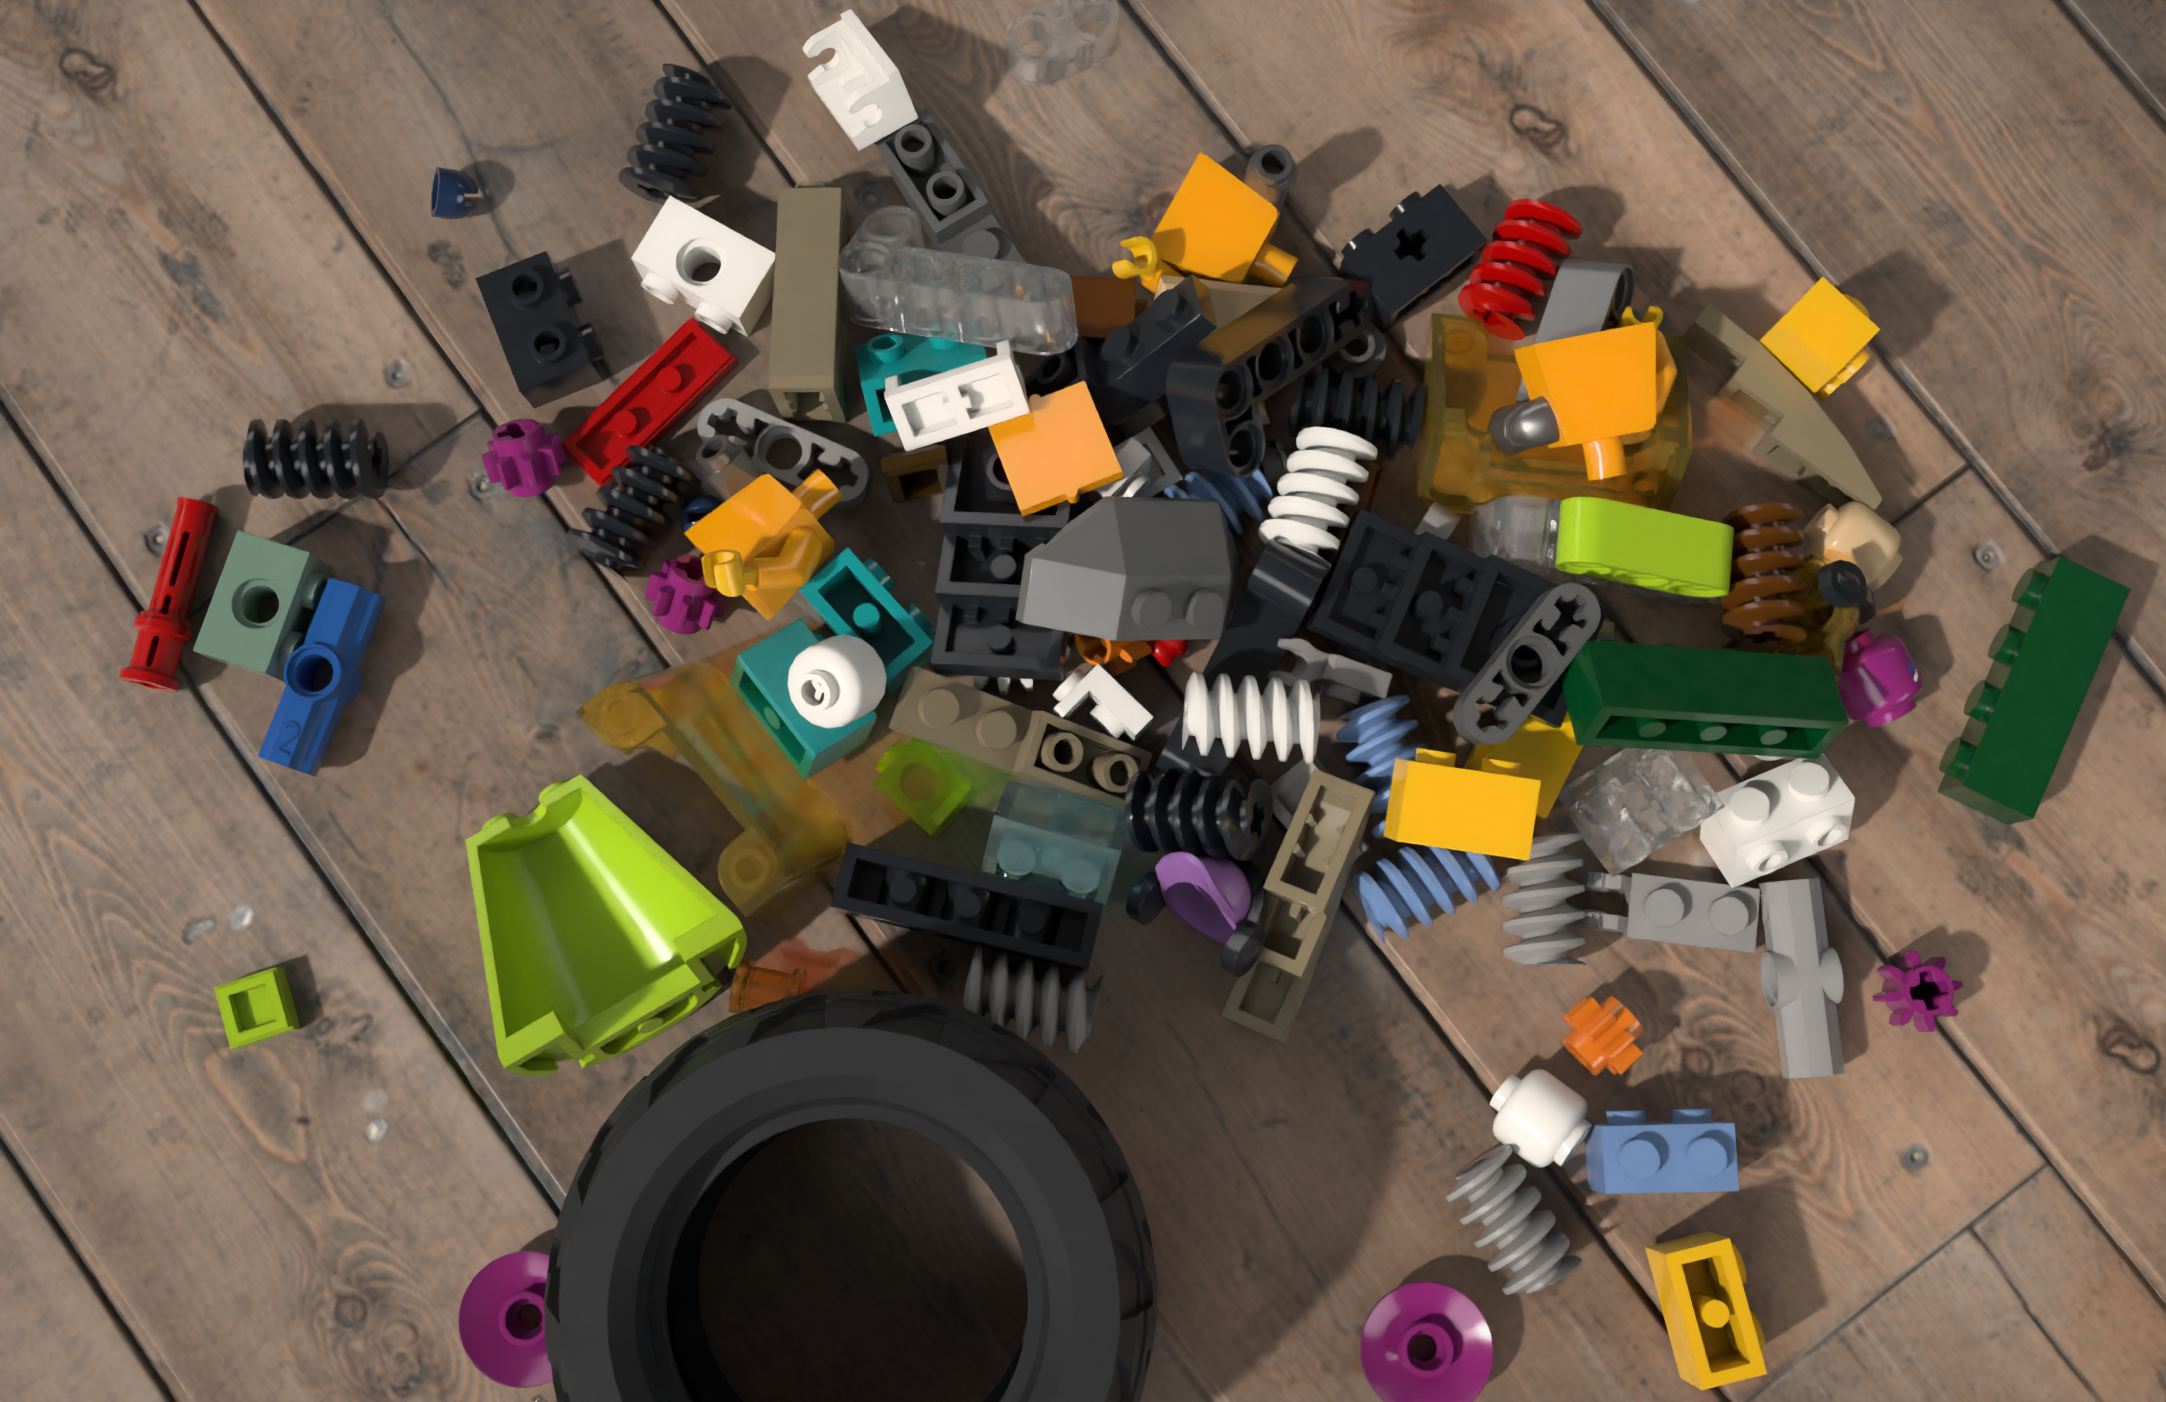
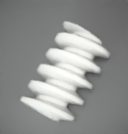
[1258,427,1378,570]
[1182,671,1320,764]

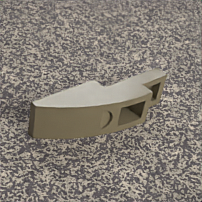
[889,666,1153,812]

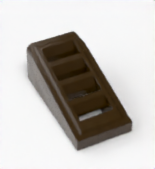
[881,444,949,504]

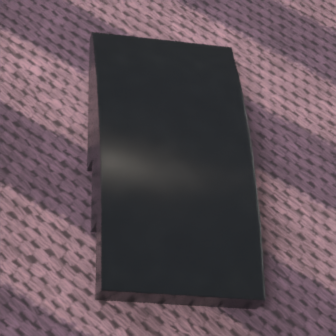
[931,426,1082,681]
[1306,509,1608,728]

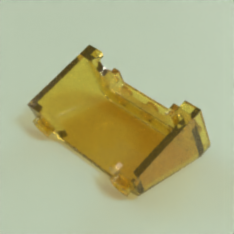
[1417,313,1694,522]
[576,661,853,925]

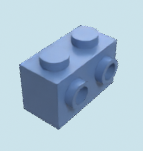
[1585,1108,1739,1194]

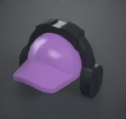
[1126,852,1268,977]

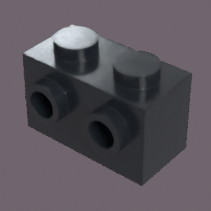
[475,251,605,408]

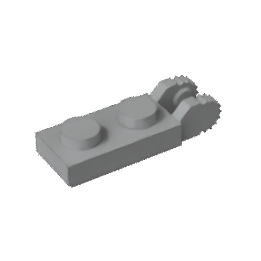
[1574,871,1760,954]

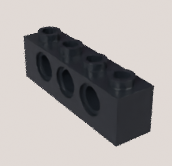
[831,842,1104,972]

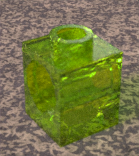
[872,738,976,840]

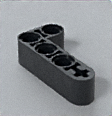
[1165,274,1373,478]
[1154,539,1328,787]

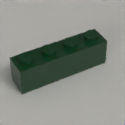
[1937,556,2131,825]
[1561,640,1849,759]

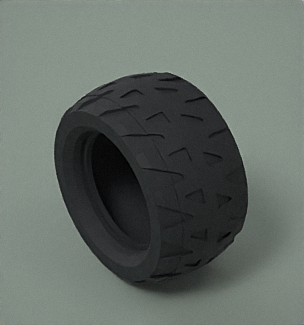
[544,989,1157,1402]

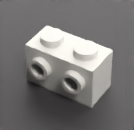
[1700,753,1855,888]

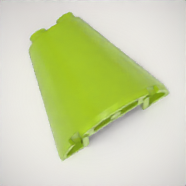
[465,774,747,1077]

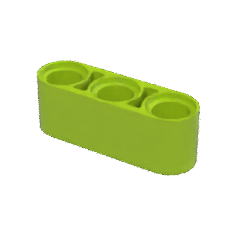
[1555,497,1734,598]

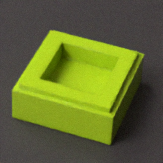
[214,967,301,1050]

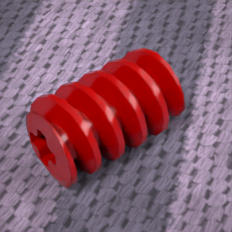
[1458,199,1583,341]

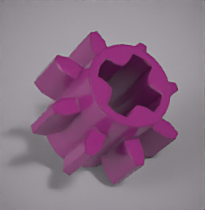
[481,419,566,497]
[645,555,729,634]
[1872,950,1963,1032]

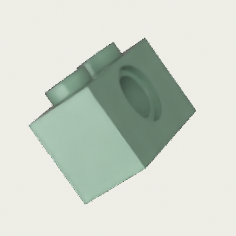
[193,530,331,682]

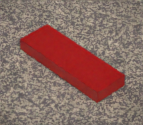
[561,316,739,488]

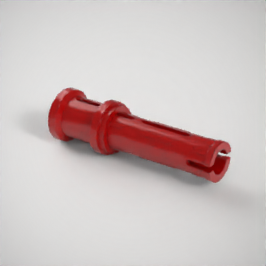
[119,497,219,693]

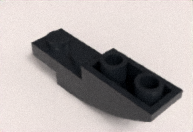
[1024,274,1217,427]

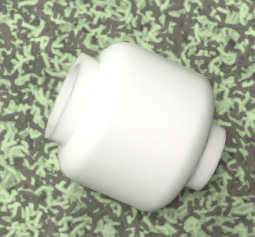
[787,635,887,728]
[1489,1069,1592,1168]

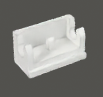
[803,9,918,151]
[884,339,1030,452]

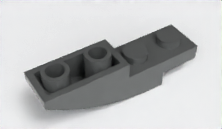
[874,108,1059,347]

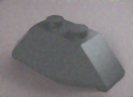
[1016,496,1241,641]

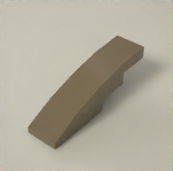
[1678,303,1883,511]
[1221,768,1376,1044]

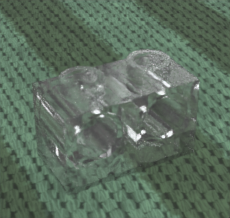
[1558,748,1725,877]

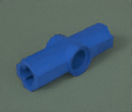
[258,578,386,777]

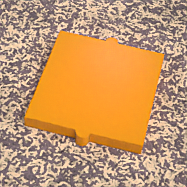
[988,380,1124,517]

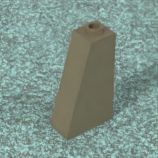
[768,180,848,423]

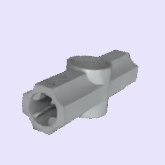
[1759,878,1845,1079]

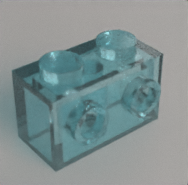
[981,779,1128,906]

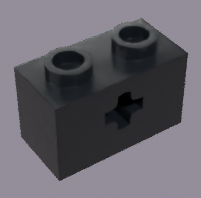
[1337,184,1488,334]

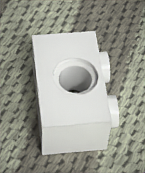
[631,196,775,337]

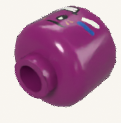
[1829,628,1923,727]

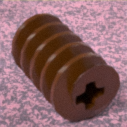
[1721,502,1807,647]

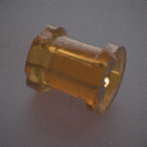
[729,957,807,1015]

